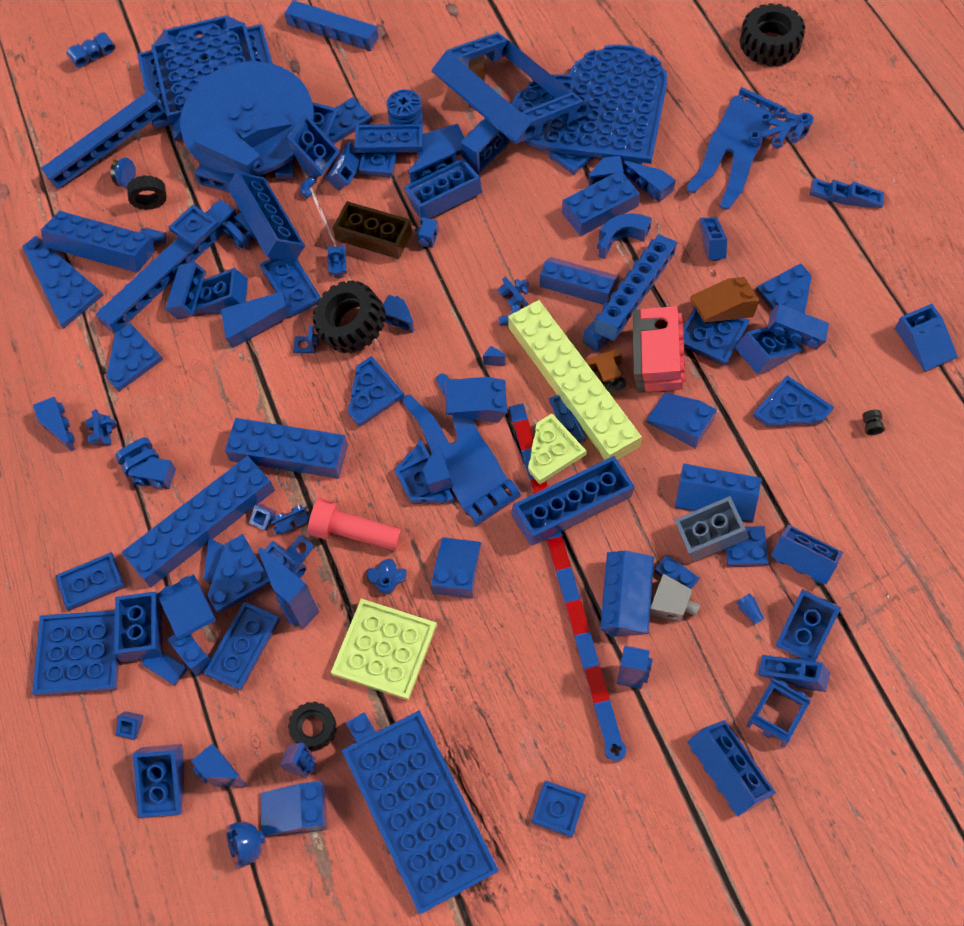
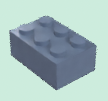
[675,496,749,562]

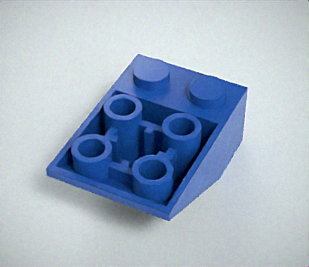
[895,304,958,372]

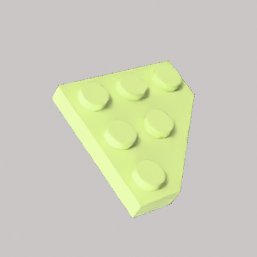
[528,414,586,484]

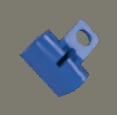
[265,535,314,578]

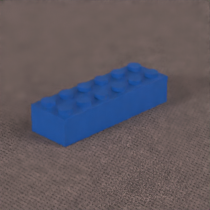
[227,171,305,261]
[41,211,155,273]
[225,418,348,479]
[511,456,635,546]

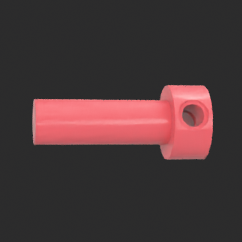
[307,497,402,551]

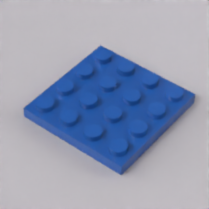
[32,610,119,696]

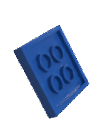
[683,308,749,366]

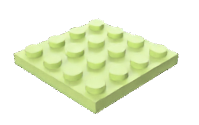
[331,599,437,701]

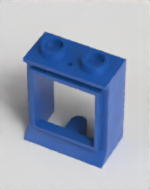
[746,678,811,748]

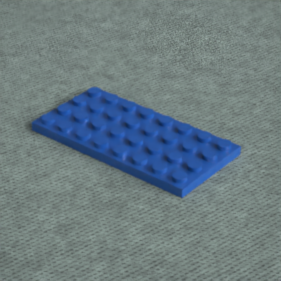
[341,710,499,915]

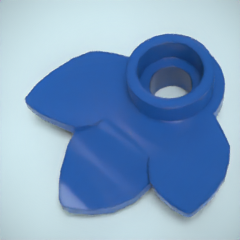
[367,559,407,594]

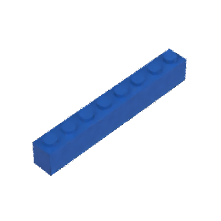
[41,90,165,190]

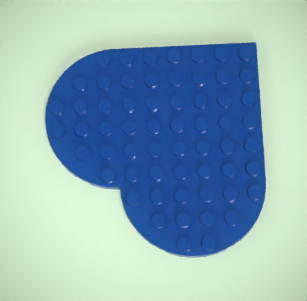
[511,44,667,164]

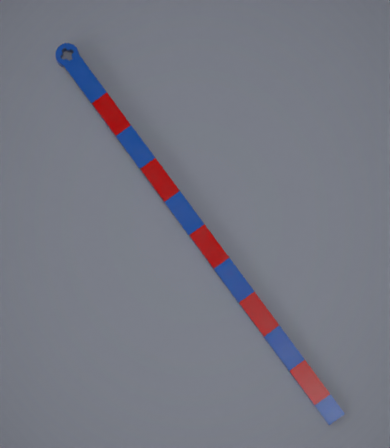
[509,403,626,763]

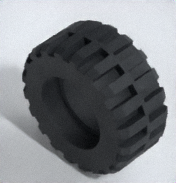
[739,3,805,67]
[313,280,386,353]

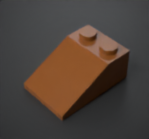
[690,277,760,322]

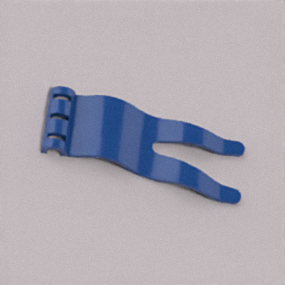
[687,87,783,210]
[403,374,521,527]

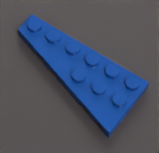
[22,235,103,329]

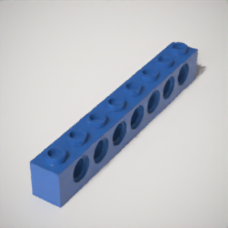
[594,234,678,341]

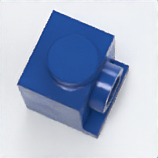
[417,217,439,248]

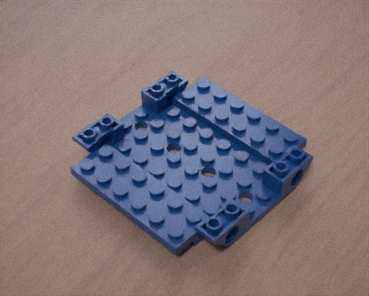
[137,15,273,141]

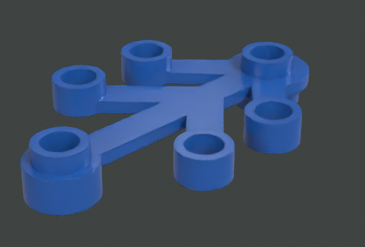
[748,107,813,149]

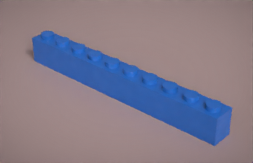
[96,199,237,334]

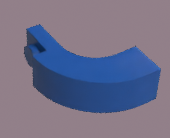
[597,213,652,259]

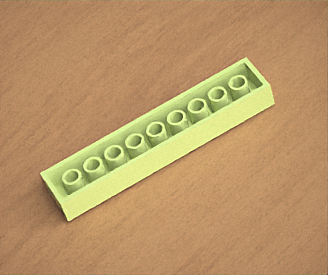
[508,300,642,460]

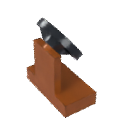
[584,348,626,392]

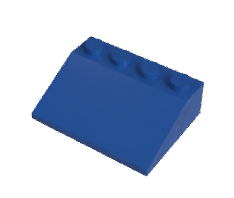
[258,547,319,629]

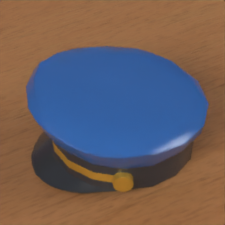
[110,157,136,188]

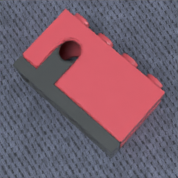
[632,306,686,393]

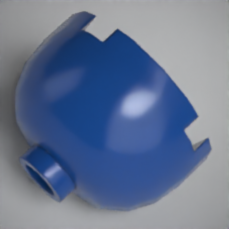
[226,821,265,869]

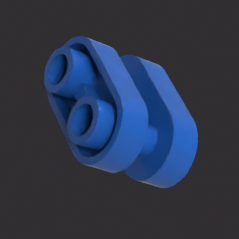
[223,213,257,250]
[115,437,159,476]

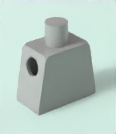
[650,574,700,621]

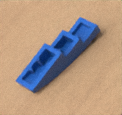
[810,178,884,208]

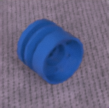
[387,89,423,125]

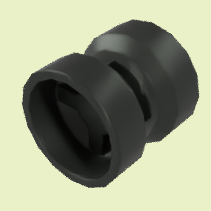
[862,410,885,435]

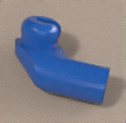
[300,176,317,199]
[498,305,521,326]

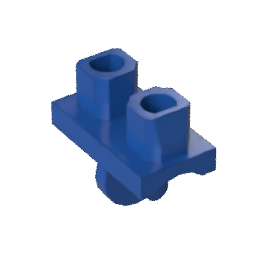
[327,245,347,278]
[498,276,529,307]
[86,409,117,446]

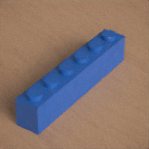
[284,0,379,51]

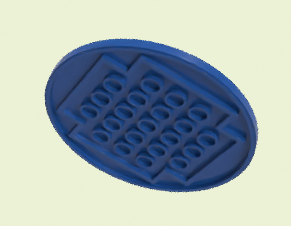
[180,61,314,177]

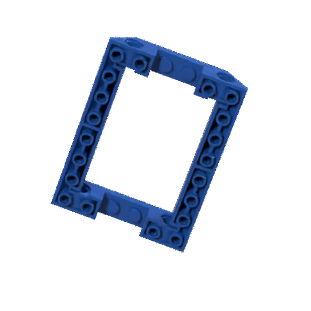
[432,32,593,144]

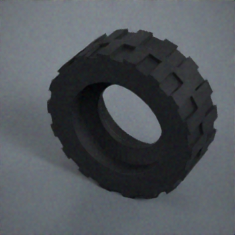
[127,175,167,210]
[288,701,337,751]

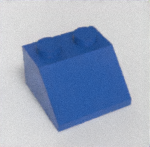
[191,744,247,788]

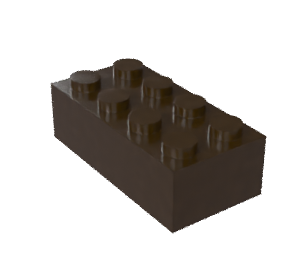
[332,201,412,259]

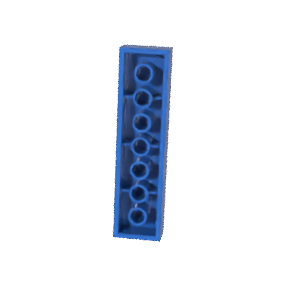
[121,456,275,588]

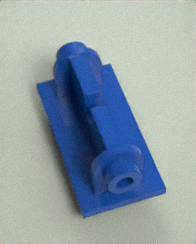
[271,505,311,535]

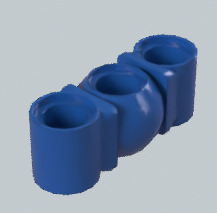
[66,32,116,68]

